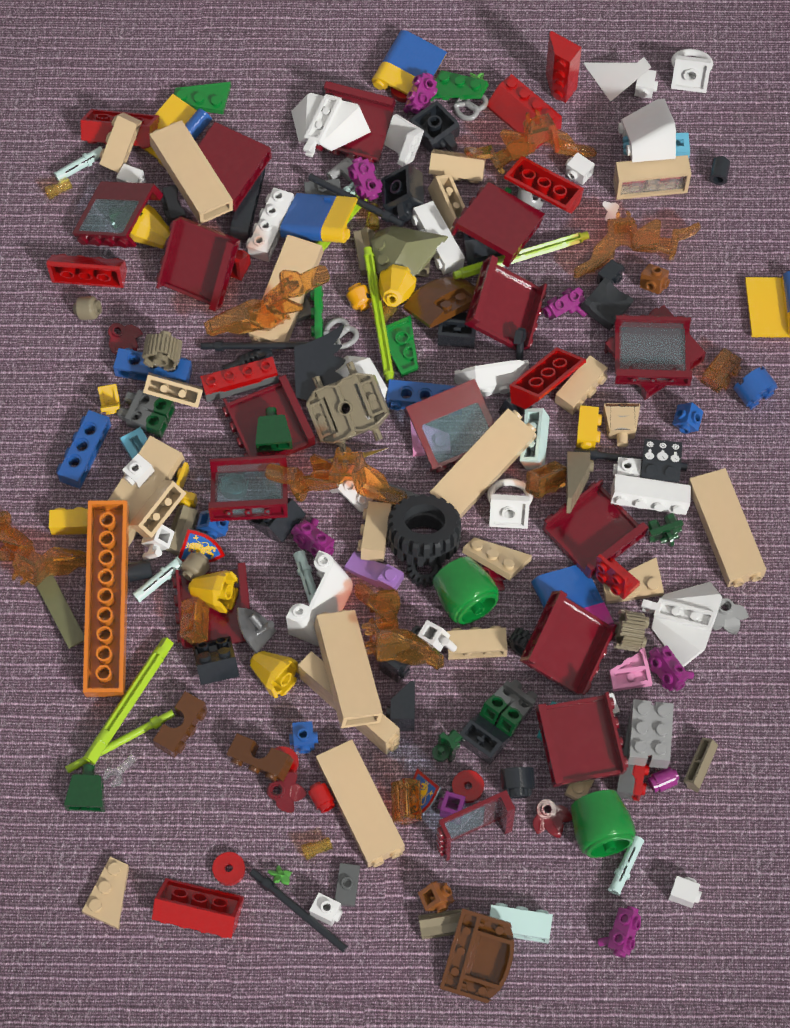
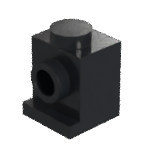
[597,259,625,285]

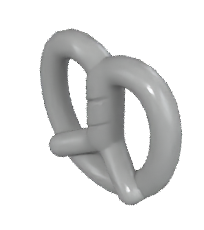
[454,95,488,121]
[323,317,359,349]

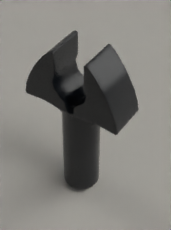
[514,328,527,361]

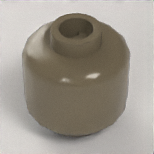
[73,296,102,320]
[181,552,210,581]

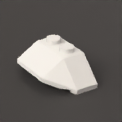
[335,355,388,419]
[454,360,529,397]

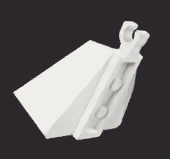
[291,93,370,157]
[641,582,722,667]

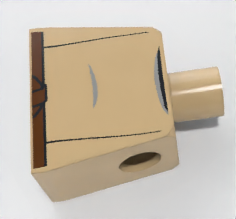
[603,403,640,447]

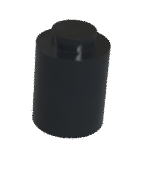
[709,156,730,185]
[128,559,153,582]

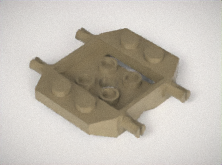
[306,361,390,456]

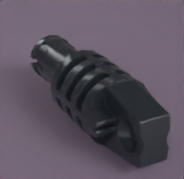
[222,349,273,370]

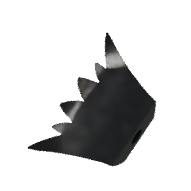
[294,324,346,414]

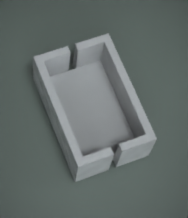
[627,699,674,769]

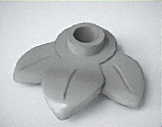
[713,598,749,635]

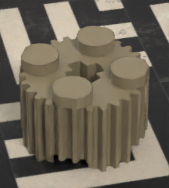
[142,331,182,371]
[613,609,649,652]

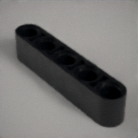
[230,167,266,240]

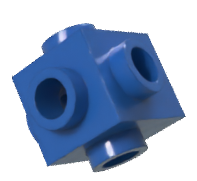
[672,402,704,434]
[196,510,229,539]
[289,721,318,754]

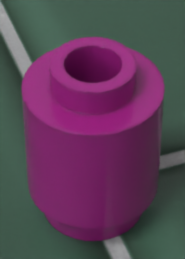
[648,766,679,793]

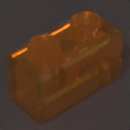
[701,348,742,393]
[525,461,567,498]
[179,597,210,645]
[391,778,422,825]

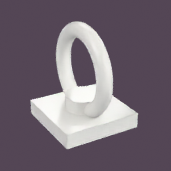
[671,49,713,93]
[487,478,533,529]

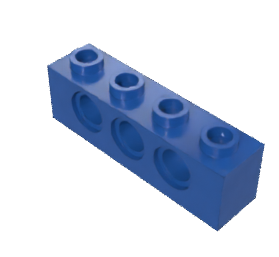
[113,348,193,384]
[386,379,462,416]
[56,410,111,489]

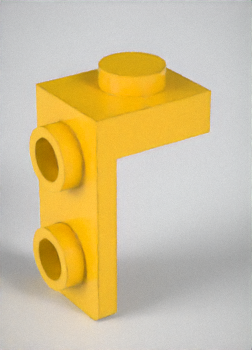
[98,383,120,415]
[176,462,198,508]

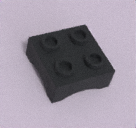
[161,185,186,227]
[581,277,634,331]

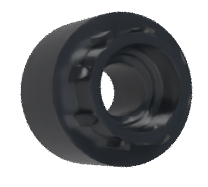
[499,767,535,799]

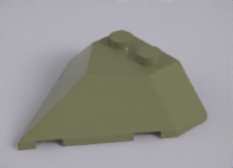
[371,226,448,276]

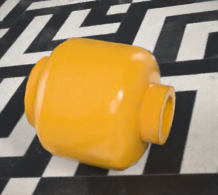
[346,283,372,312]

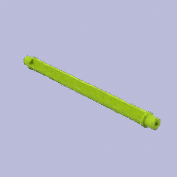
[453,231,589,279]
[363,246,394,383]

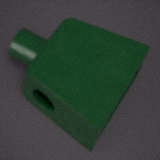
[256,407,293,452]
[64,764,105,812]

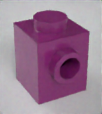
[437,791,466,822]

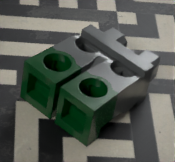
[117,390,175,439]
[479,679,538,737]

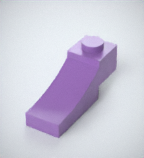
[344,551,404,594]

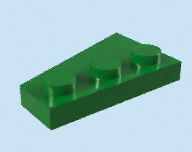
[431,70,489,101]
[174,82,231,115]
[311,284,323,339]
[386,315,418,377]

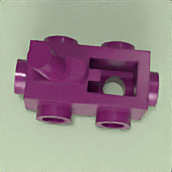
[403,73,438,114]
[347,157,382,201]
[542,287,587,320]
[291,518,335,558]
[648,645,694,691]
[598,906,641,958]

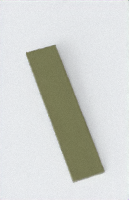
[34,573,84,649]

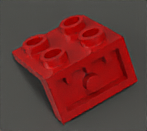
[595,554,640,600]

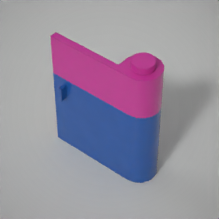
[531,565,614,624]

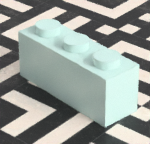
[520,408,550,470]
[490,903,553,944]

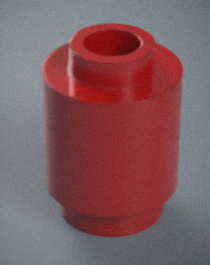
[308,782,335,813]

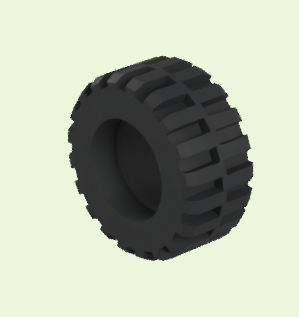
[387,494,462,567]

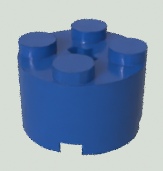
[733,366,778,410]

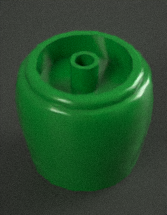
[432,556,499,625]
[571,789,636,858]

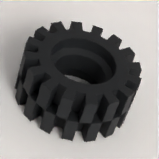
[407,563,442,588]
[507,627,532,657]

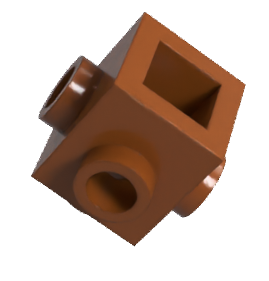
[640,263,670,295]
[418,881,455,913]

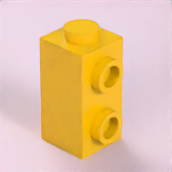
[576,405,602,450]
[49,507,88,535]

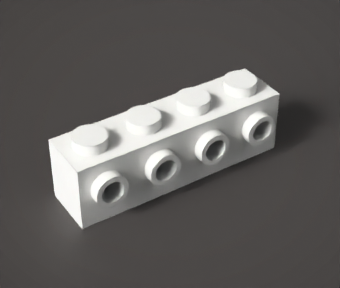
[246,188,294,262]
[411,201,465,275]
[611,474,691,515]

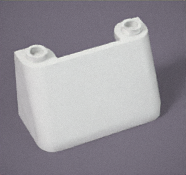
[618,99,676,162]
[286,550,353,646]

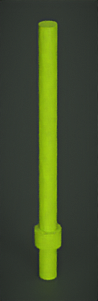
[65,709,175,773]

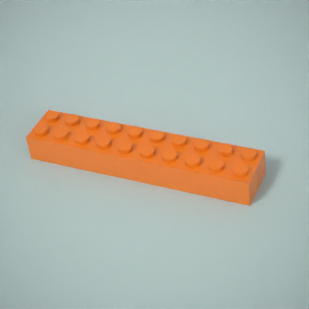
[83,500,129,697]

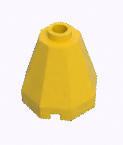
[129,204,171,249]
[378,264,417,307]
[188,570,238,613]
[250,651,299,698]

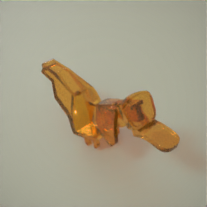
[464,110,597,174]
[573,211,701,278]
[203,265,330,336]
[265,447,407,505]
[0,511,87,587]
[355,582,444,670]

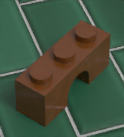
[153,691,207,758]
[226,733,294,782]

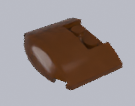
[403,276,476,328]
[439,908,514,1003]

